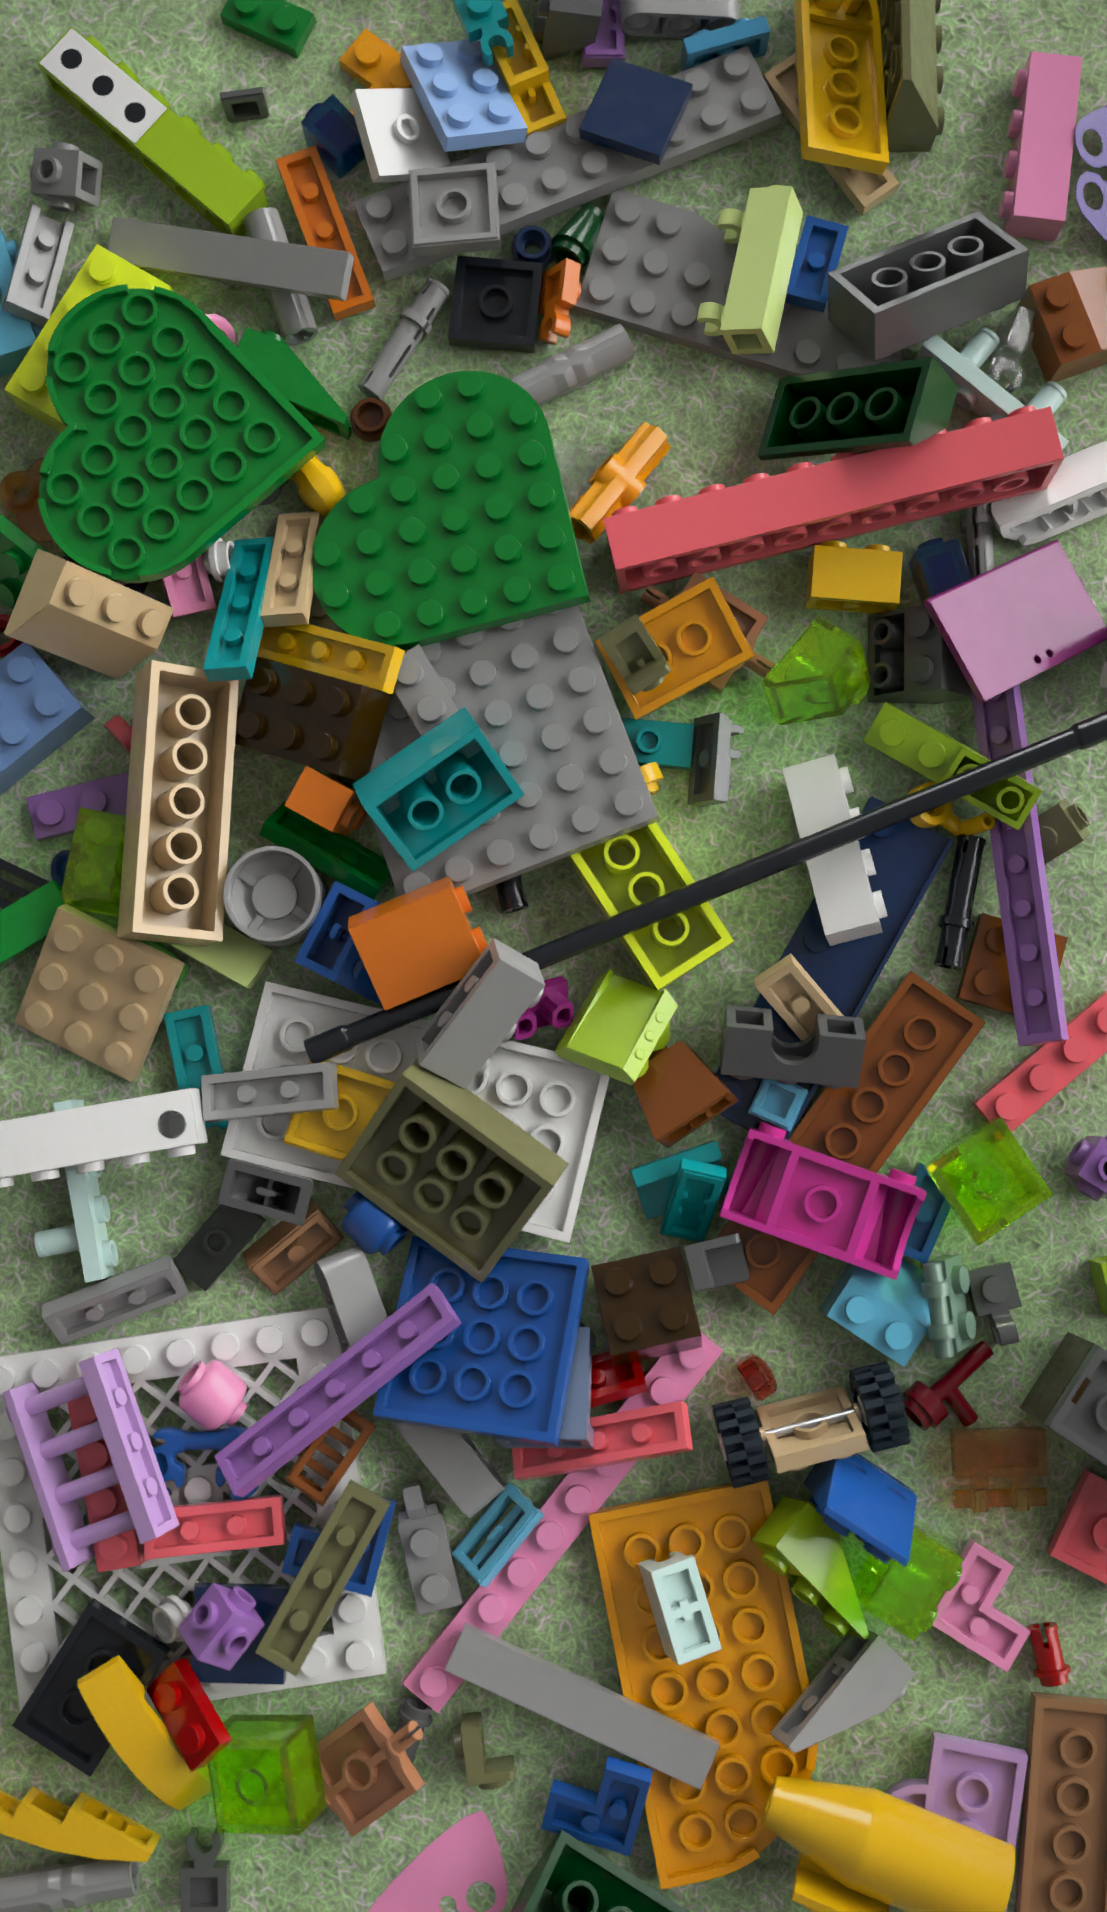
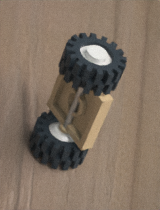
[712,1361,910,1489]

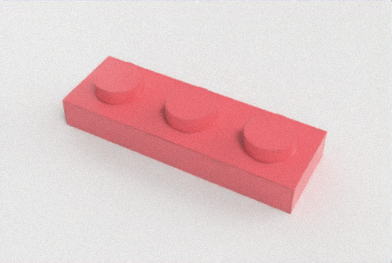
[144,1494,287,1560]

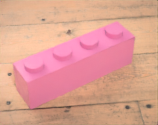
[998,51,1083,242]

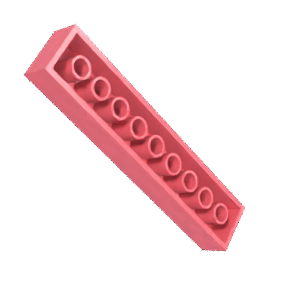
[603,406,1064,594]

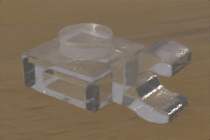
[986,306,1035,394]

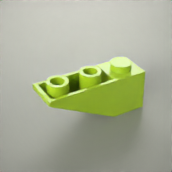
[752,1496,869,1640]

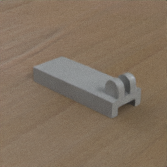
[2,204,74,327]

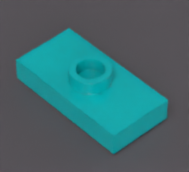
[621,717,694,770]
[660,1158,727,1242]

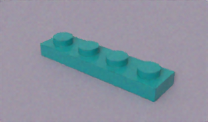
[203,537,274,682]

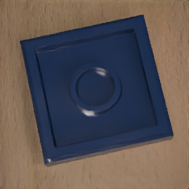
[579,58,693,165]
[191,1582,290,1685]

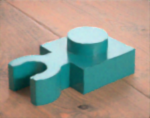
[452,0,514,66]

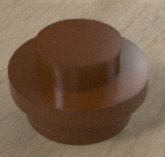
[350,398,392,442]

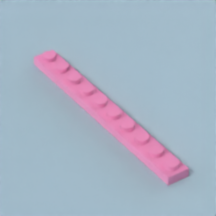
[402,1332,724,1714]

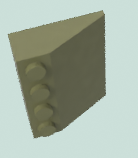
[876,0,945,152]
[335,1058,569,1283]

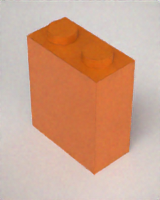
[348,876,488,1011]

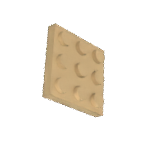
[14,903,185,1082]

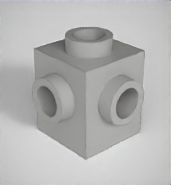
[30,142,103,212]

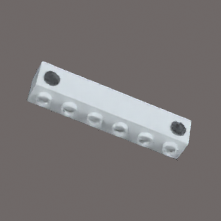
[0,1088,208,1188]

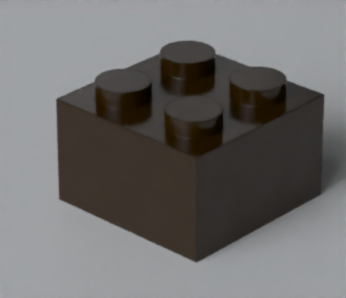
[591,1246,702,1367]

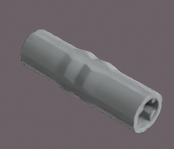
[244,207,318,346]
[510,324,635,406]
[0,1859,140,1912]

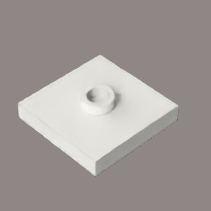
[349,88,450,183]

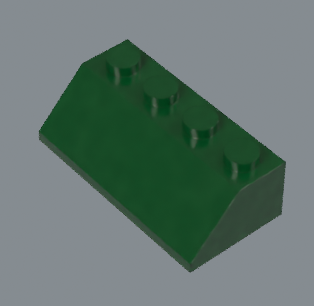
[757,357,958,461]
[511,1830,690,1912]

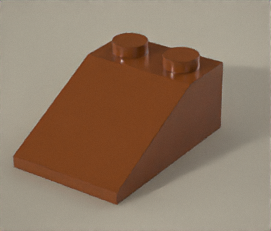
[1016,266,1107,383]

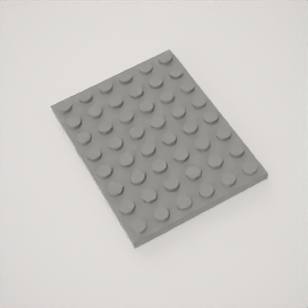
[308,590,660,897]

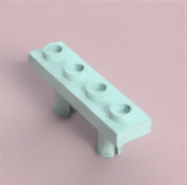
[915,327,1069,450]
[34,1100,118,1283]

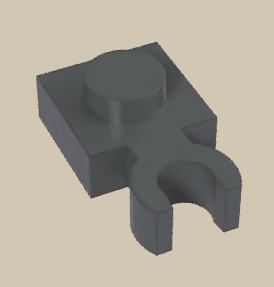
[180,1827,230,1912]

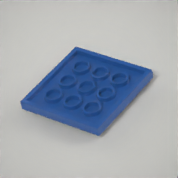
[373,1236,590,1447]

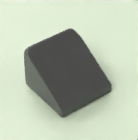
[220,87,270,123]

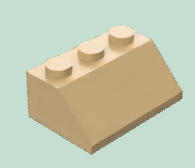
[4,549,174,679]

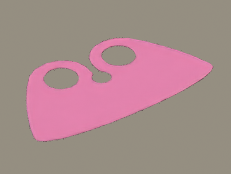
[368,1811,508,1912]

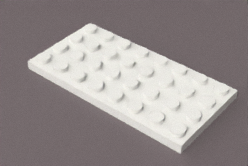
[221,981,610,1243]

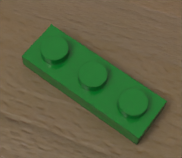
[260,801,392,900]

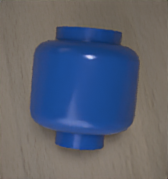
[342,1191,409,1256]

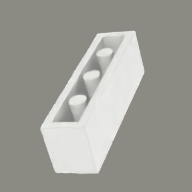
[782,754,888,946]

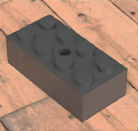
[827,211,1029,361]

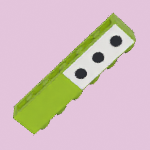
[37,26,269,236]

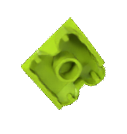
[555,968,678,1085]

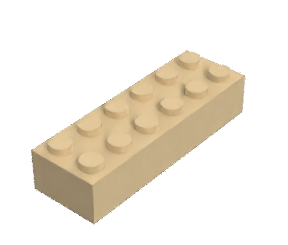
[117,660,239,947]

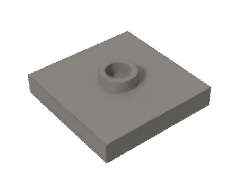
[408,162,501,257]

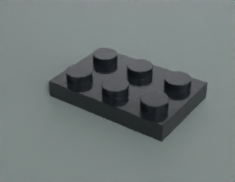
[12,1598,171,1777]

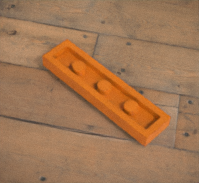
[275,145,375,322]

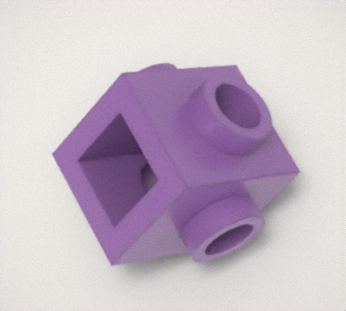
[1064,1135,1107,1202]
[178,1583,265,1671]

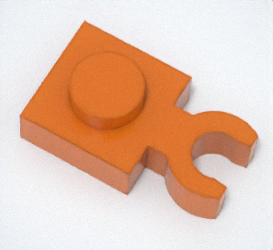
[539,258,581,345]

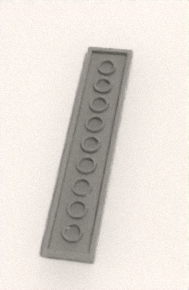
[353,45,782,282]

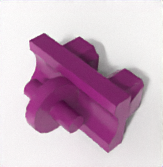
[512,976,573,1041]

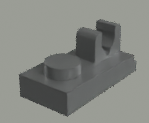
[687,712,743,807]

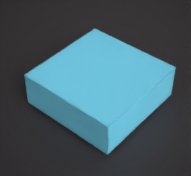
[748,1079,809,1132]

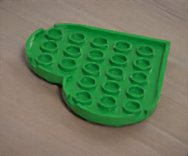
[38,284,326,583]
[312,371,591,650]

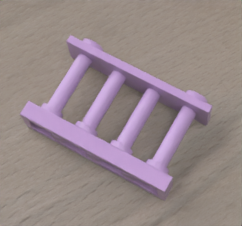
[2,1348,179,1572]

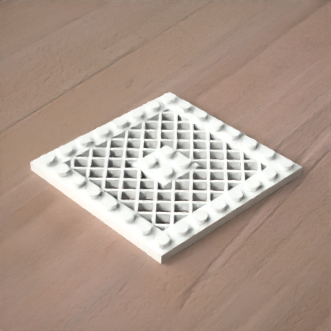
[0,1306,387,1712]

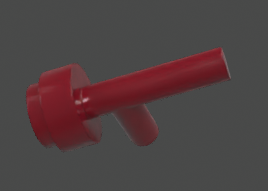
[902,1341,994,1431]

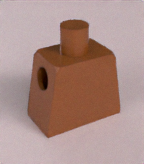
[633,1041,739,1148]

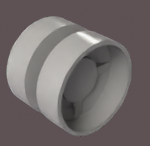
[223,846,327,949]

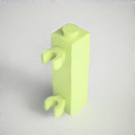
[697,185,803,354]

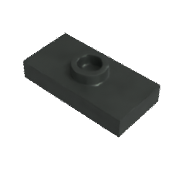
[173,1204,267,1291]

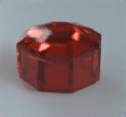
[736,1353,777,1401]

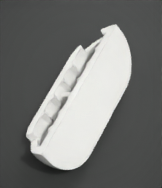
[991,441,1107,546]

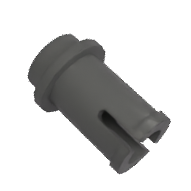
[394,1697,433,1764]

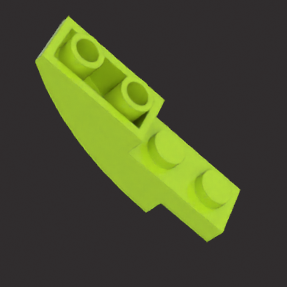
[863,702,1043,831]

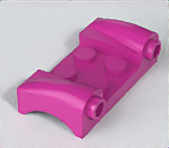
[719,1121,927,1280]

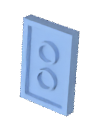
[400,39,527,152]

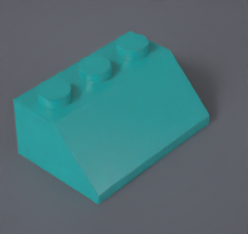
[352,706,525,872]

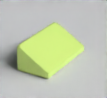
[170,924,274,990]

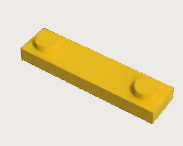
[257,624,405,694]

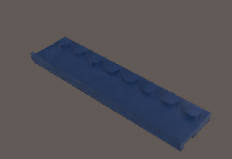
[715,796,954,1140]

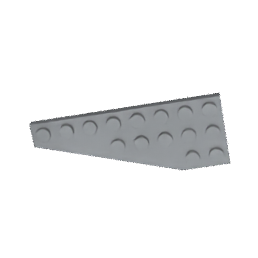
[575,189,907,377]

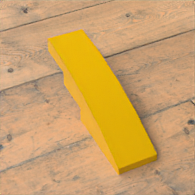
[491,0,567,137]
[0,1786,161,1862]

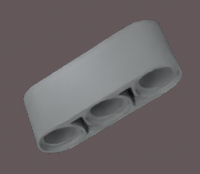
[619,0,741,38]
[314,1245,388,1353]
[392,1421,506,1518]

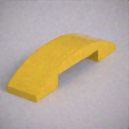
[77,1655,220,1811]

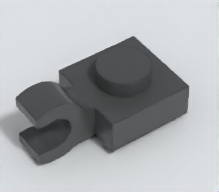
[968,1261,1022,1346]

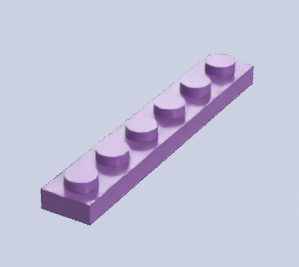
[214,1283,461,1498]

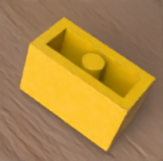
[805,541,903,614]

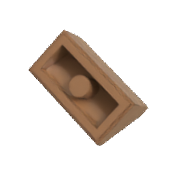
[243,1197,345,1296]

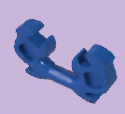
[153,1426,259,1500]

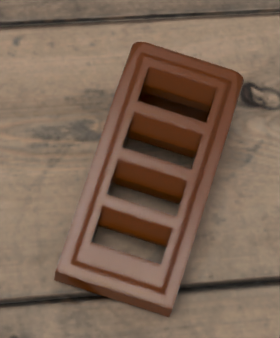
[284,1410,376,1507]

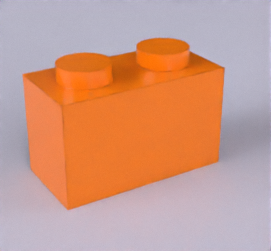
[284,766,368,836]

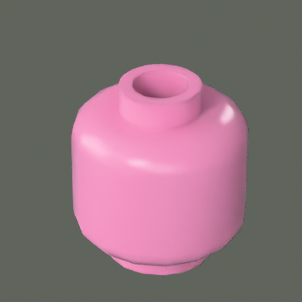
[177,1360,247,1430]

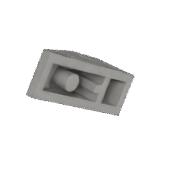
[770,1630,915,1753]

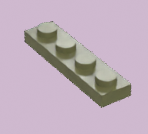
[255,1479,391,1676]

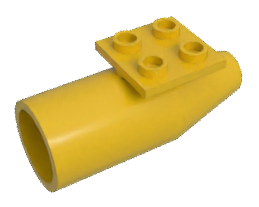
[762,1776,1015,1912]

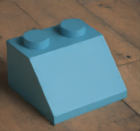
[819,1258,931,1367]

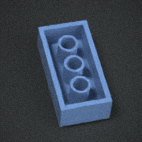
[0,642,95,795]

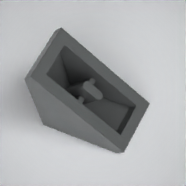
[217,1159,315,1226]

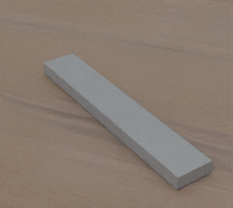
[107,217,354,301]
[445,1622,719,1790]

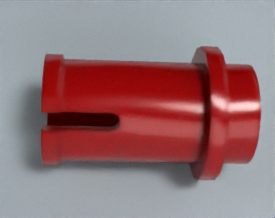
[1027,1622,1071,1687]

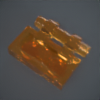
[950,1426,1048,1513]

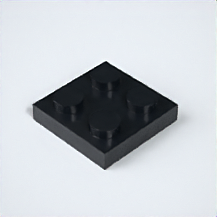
[448,255,544,353]

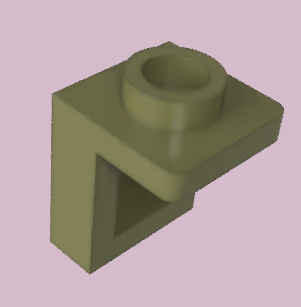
[599,614,671,695]
[1038,798,1090,864]
[454,1712,515,1790]

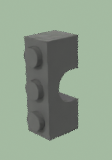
[720,1005,866,1089]

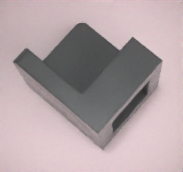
[684,1234,750,1292]

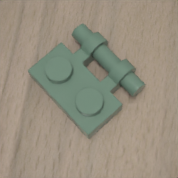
[921,1254,976,1359]

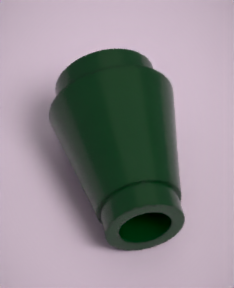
[551,203,604,267]

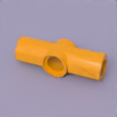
[569,421,671,544]

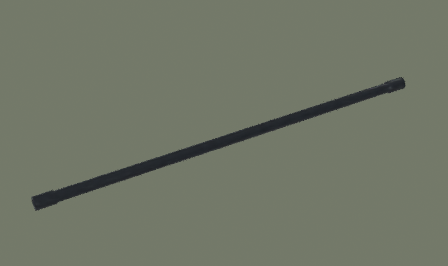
[304,711,1107,1064]

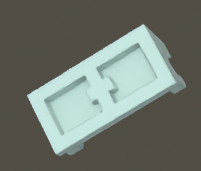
[638,1551,722,1666]

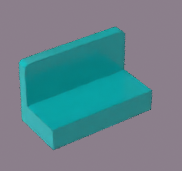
[629,1140,729,1219]

